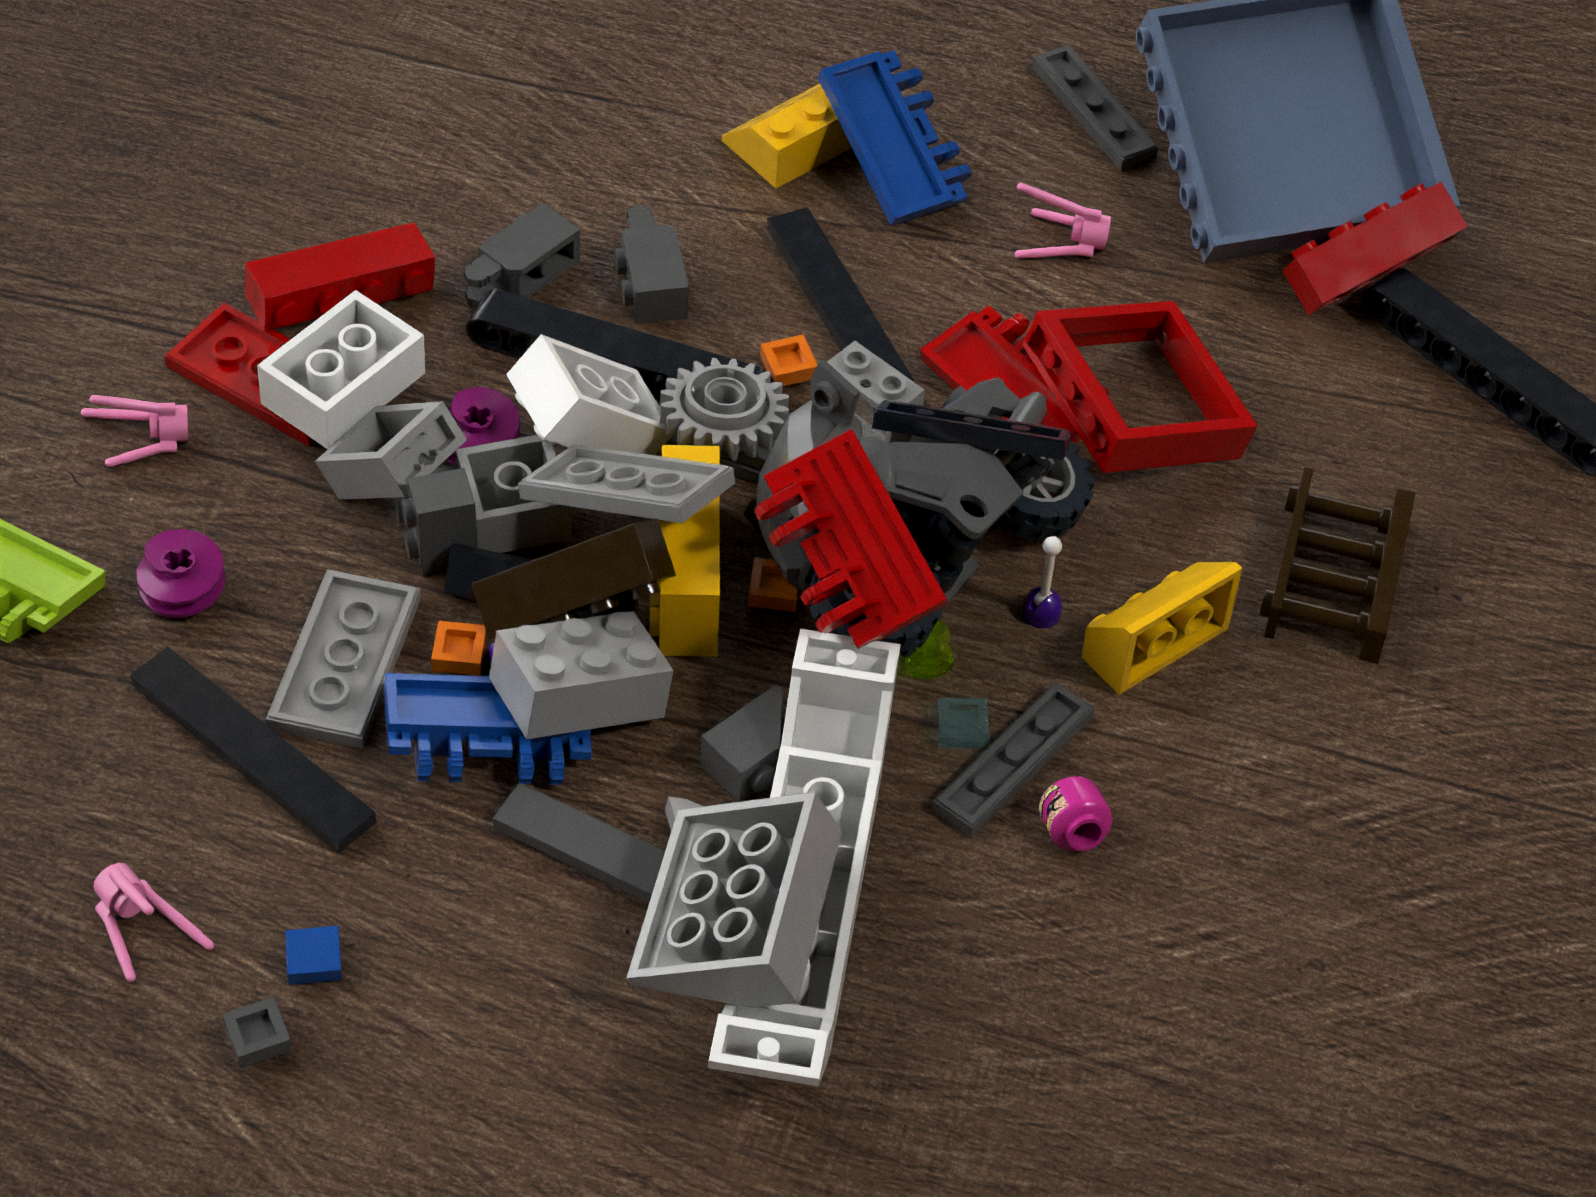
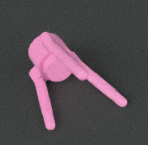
[1014,183,1111,259]
[81,395,189,467]
[93,863,214,982]

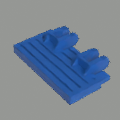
[817,50,972,226]
[384,673,592,785]

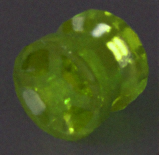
[905,620,954,679]

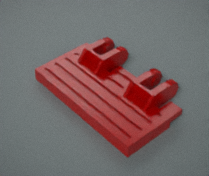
[920,305,1110,444]
[754,429,948,649]

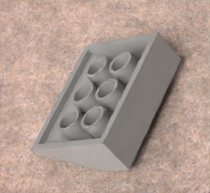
[626,792,842,1007]

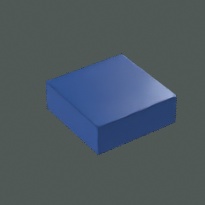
[285,926,342,985]

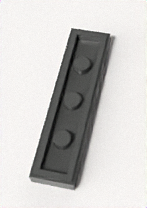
[1032,44,1158,171]
[932,682,1094,839]
[493,783,665,903]

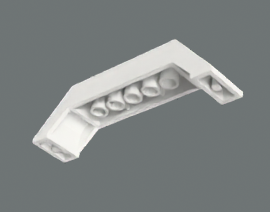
[708,629,901,1086]

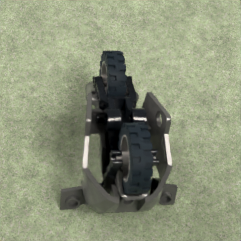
[743,360,1094,658]

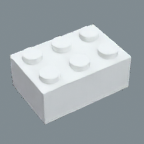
[257,290,425,449]
[506,334,672,455]

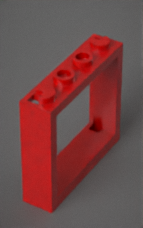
[1022,301,1258,473]

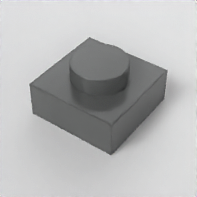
[222,997,292,1068]

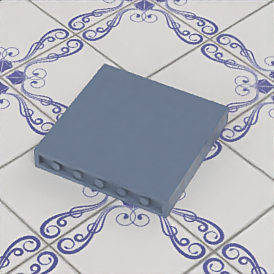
[1136,0,1461,264]

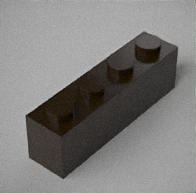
[471,519,676,639]

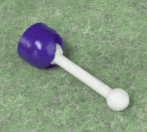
[1022,536,1062,629]

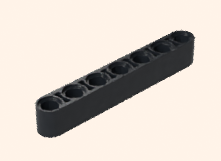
[1362,268,1596,475]
[465,289,774,401]

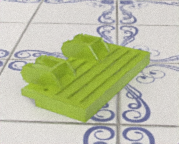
[0,519,106,643]

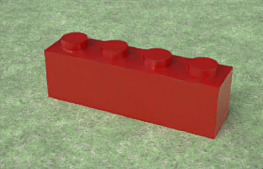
[1282,182,1468,316]
[245,222,435,331]

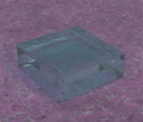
[936,698,990,748]

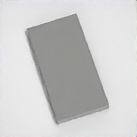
[518,444,735,523]
[266,569,421,749]

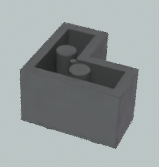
[393,464,478,577]

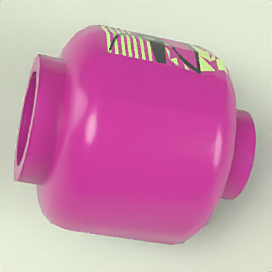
[1039,776,1113,852]

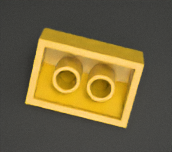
[722,84,852,189]
[1081,562,1242,695]

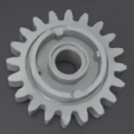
[659,358,789,461]

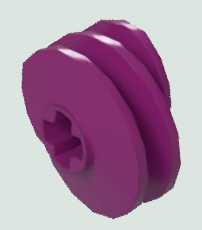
[446,387,521,467]
[136,529,226,618]

